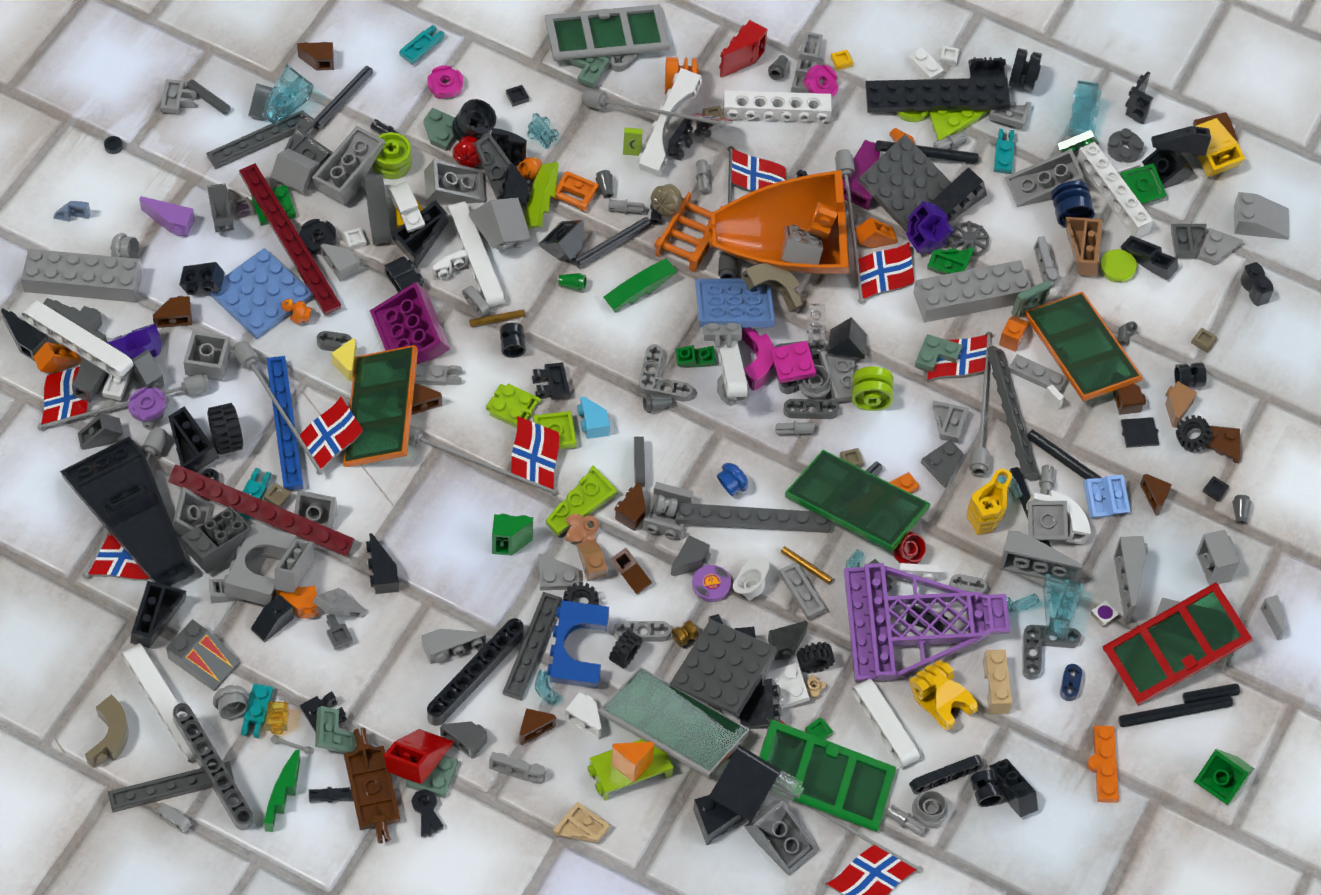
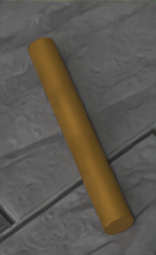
[469,309,525,327]
[781,546,833,584]

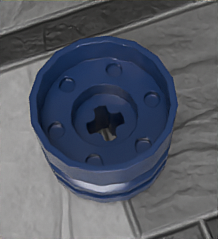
[1051,180,1095,227]

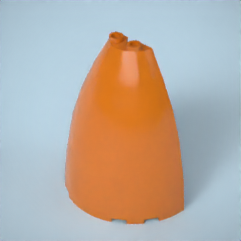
[708,170,850,274]

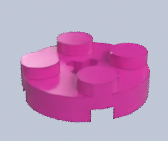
[803,64,838,97]
[427,65,463,99]

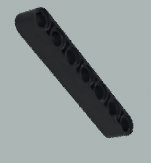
[427,618,524,726]

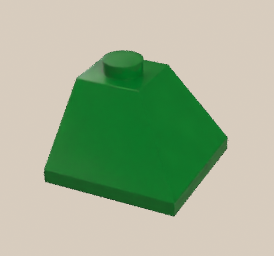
[1194,749,1255,805]

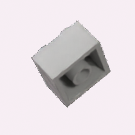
[183,331,231,381]
[1196,530,1240,585]

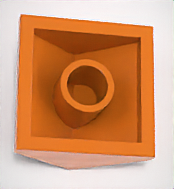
[611,742,654,783]

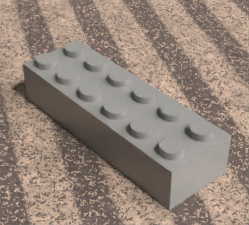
[21,249,142,303]
[913,260,1032,323]

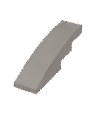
[791,31,823,93]

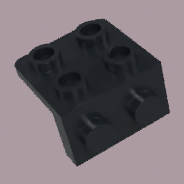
[1125,71,1153,124]
[740,679,782,728]

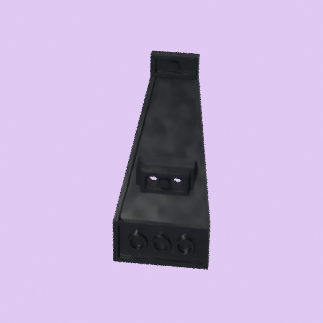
[60,437,195,587]

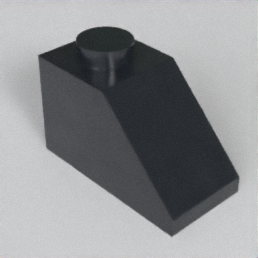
[502,163,531,207]
[251,594,294,643]

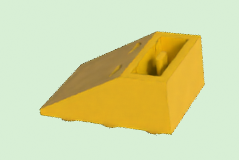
[1196,118,1245,178]

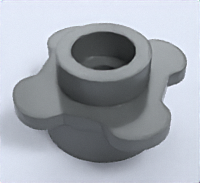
[694,121,713,137]

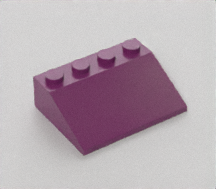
[370,282,450,371]

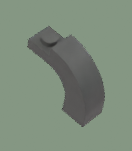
[207,183,234,233]

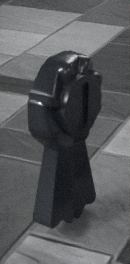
[411,789,444,838]

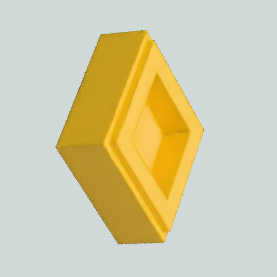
[830,50,853,71]

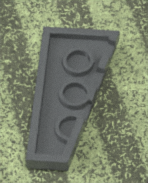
[474,133,531,200]

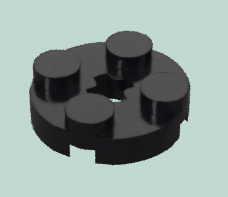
[299,219,336,255]

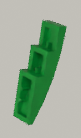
[603,258,677,313]
[264,750,301,832]

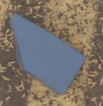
[53,201,91,222]

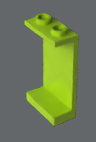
[587,733,673,801]

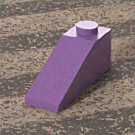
[139,196,195,237]

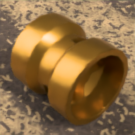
[671,620,699,647]

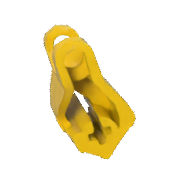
[966,468,1012,535]
[908,660,978,730]

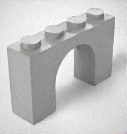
[223,524,297,605]

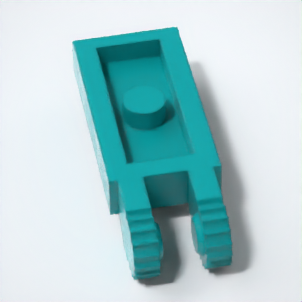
[399,25,445,65]
[993,128,1014,174]
[235,467,272,520]
[241,683,274,738]

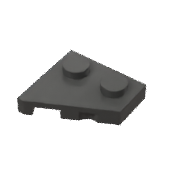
[1171,224,1207,258]
[921,440,963,488]

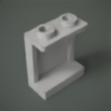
[642,482,693,540]

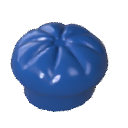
[717,463,749,497]

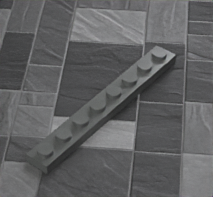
[987,345,1040,481]
[675,503,831,533]

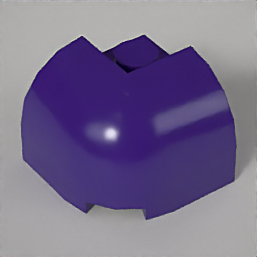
[906,201,954,254]
[106,323,161,360]

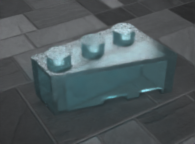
[262,64,314,126]
[1068,80,1101,137]
[1043,574,1084,639]

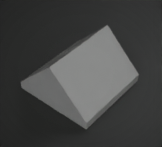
[270,148,321,194]
[173,487,213,536]
[294,490,337,529]

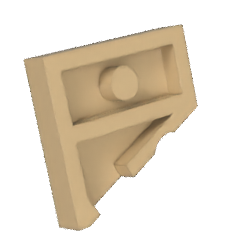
[553,802,610,843]

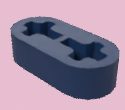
[1060,664,1082,701]

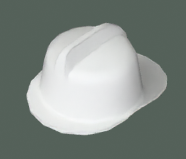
[733,557,770,601]

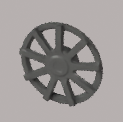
[948,221,989,256]

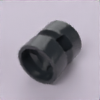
[500,322,526,358]
[1174,362,1207,387]
[970,769,1003,807]

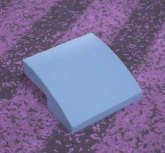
[1083,475,1131,518]

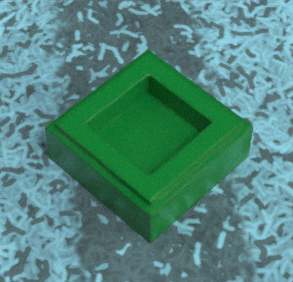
[805,717,833,740]

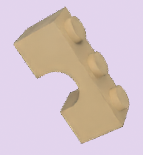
[983,650,1012,715]

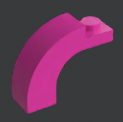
[742,327,774,391]

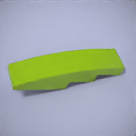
[525,162,559,230]

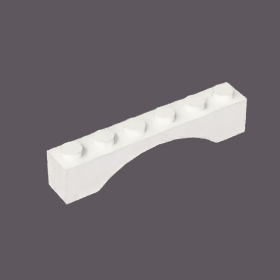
[637,68,702,177]

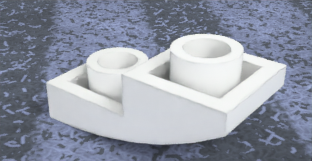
[433,250,468,280]

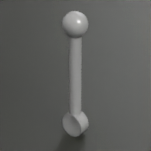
[271,735,311,754]

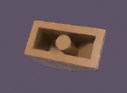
[1165,381,1197,428]
[576,540,607,581]

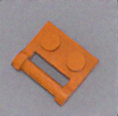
[552,171,599,212]

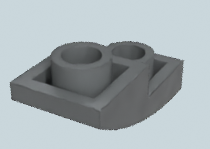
[248,83,274,121]

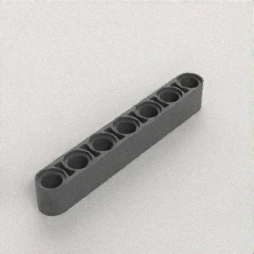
[173,703,253,830]

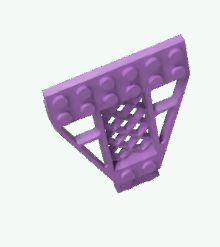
[844,563,1010,682]

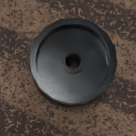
[1008,48,1042,91]

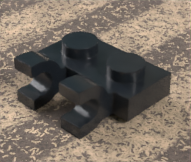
[668,118,693,161]
[532,362,570,400]
[300,691,347,734]

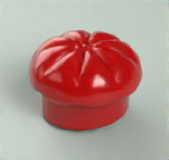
[453,136,481,168]
[892,532,926,564]

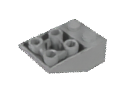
[781,225,823,265]

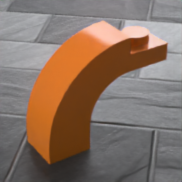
[808,202,838,239]

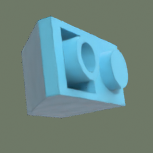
[577,397,610,439]

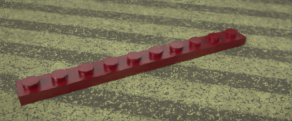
[239,163,341,316]
[168,464,355,557]

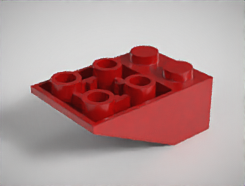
[719,20,768,78]
[384,729,454,785]

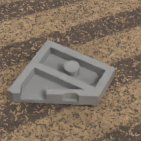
[988,102,1032,129]
[1198,228,1243,265]
[933,400,969,442]
[538,554,579,591]
[313,588,366,617]

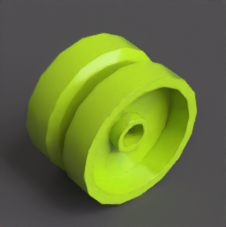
[372,132,412,180]
[852,366,894,411]

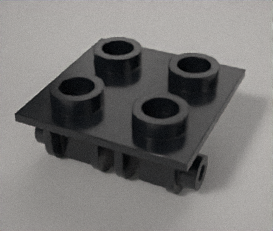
[968,57,1006,78]

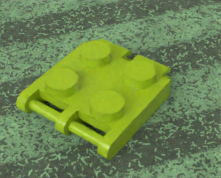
[486,383,541,428]

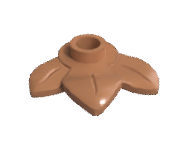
[565,514,599,543]

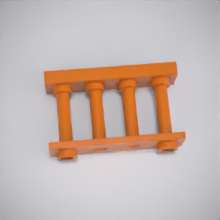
[654,192,723,272]

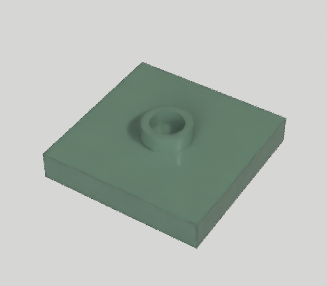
[1011,280,1052,317]

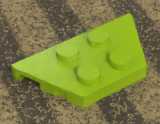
[929,110,991,141]

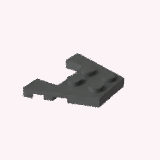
[285,111,333,171]

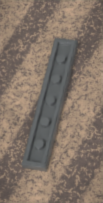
[206,110,303,169]
[503,592,562,701]
[108,761,234,813]

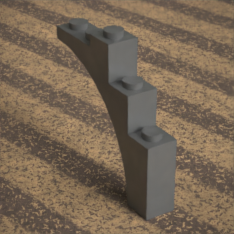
[43,298,109,403]

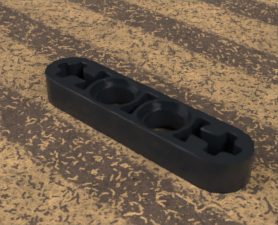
[909,755,984,794]

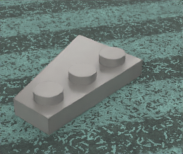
[819,351,855,402]

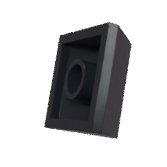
[827,317,867,359]

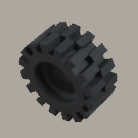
[1176,415,1212,452]
[563,582,599,605]
[609,629,643,669]
[796,642,835,673]

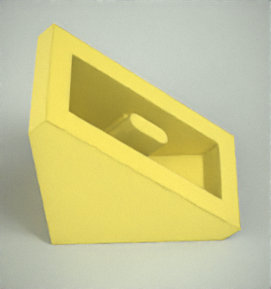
[331,339,357,381]

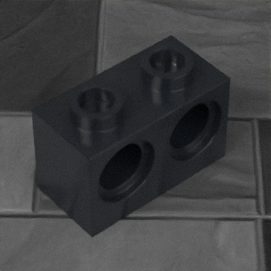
[179,262,225,295]

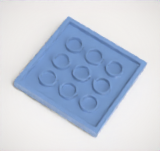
[208,248,313,339]
[695,279,775,328]

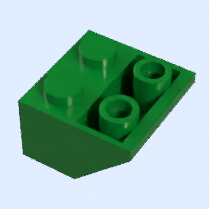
[492,513,533,556]

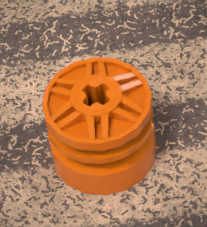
[665,57,699,94]

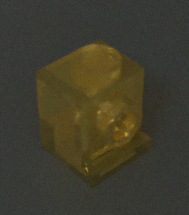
[266,702,289,735]

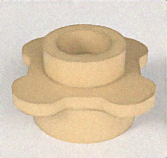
[805,675,826,697]

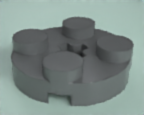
[1107,128,1144,163]

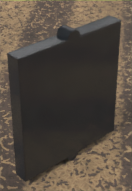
[1120,417,1159,448]

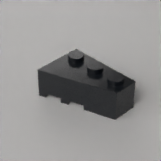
[168,406,219,472]
[130,581,187,648]
[693,795,744,845]

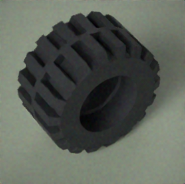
[207,403,244,455]

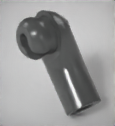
[1118,321,1138,346]

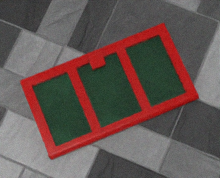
[1102,582,1253,706]

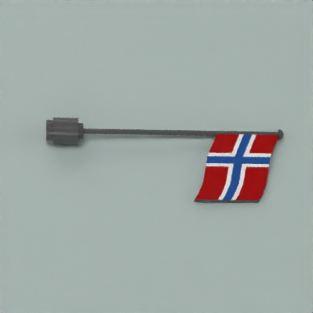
[718,146,786,279]

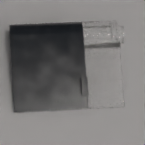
[709,745,805,835]

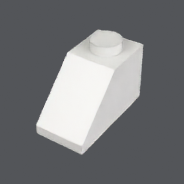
[565,692,601,739]

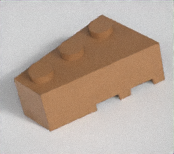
[1066,217,1102,276]

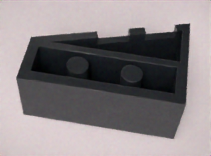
[930,167,987,222]
[392,200,449,267]

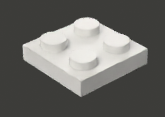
[762,662,810,709]

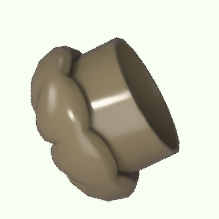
[650,184,682,216]

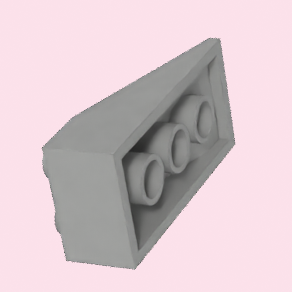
[312,126,386,205]
[1005,149,1086,207]
[999,531,1083,587]
[1113,536,1148,624]

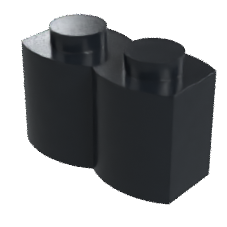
[384,256,424,293]
[1240,262,1274,306]

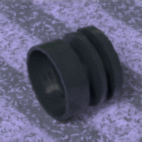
[451,99,497,142]

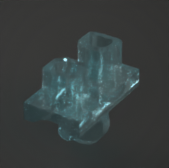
[527,113,559,149]

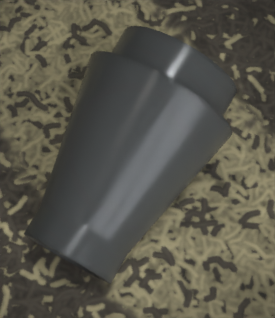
[768,55,788,80]
[595,170,614,198]
[643,394,672,412]
[1232,495,1252,525]

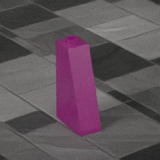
[843,140,880,210]

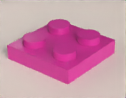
[770,341,816,384]

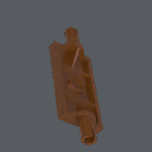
[344,728,401,844]

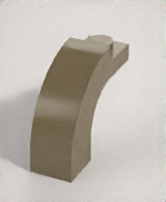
[741,263,802,311]
[85,694,129,768]

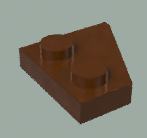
[1205,426,1240,463]

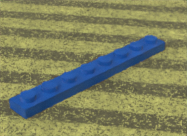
[266,356,303,491]

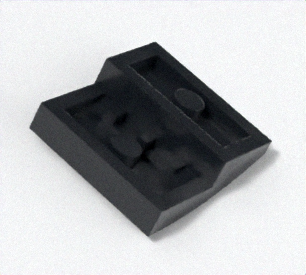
[491,128,527,166]

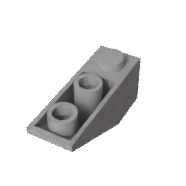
[421,629,486,664]

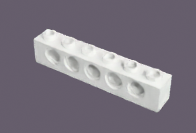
[723,90,831,122]
[1077,142,1153,238]

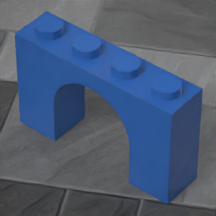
[547,600,609,689]

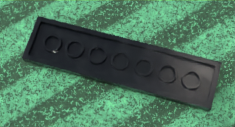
[865,77,1010,112]

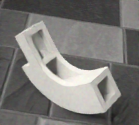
[388,181,425,233]
[1026,490,1091,545]

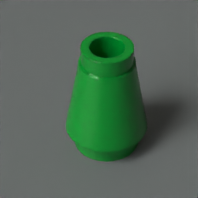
[558,273,587,291]

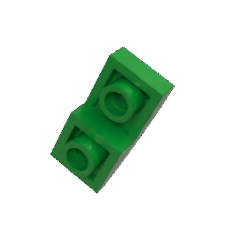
[675,345,717,367]

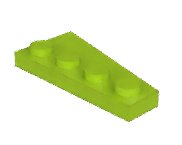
[545,465,618,536]

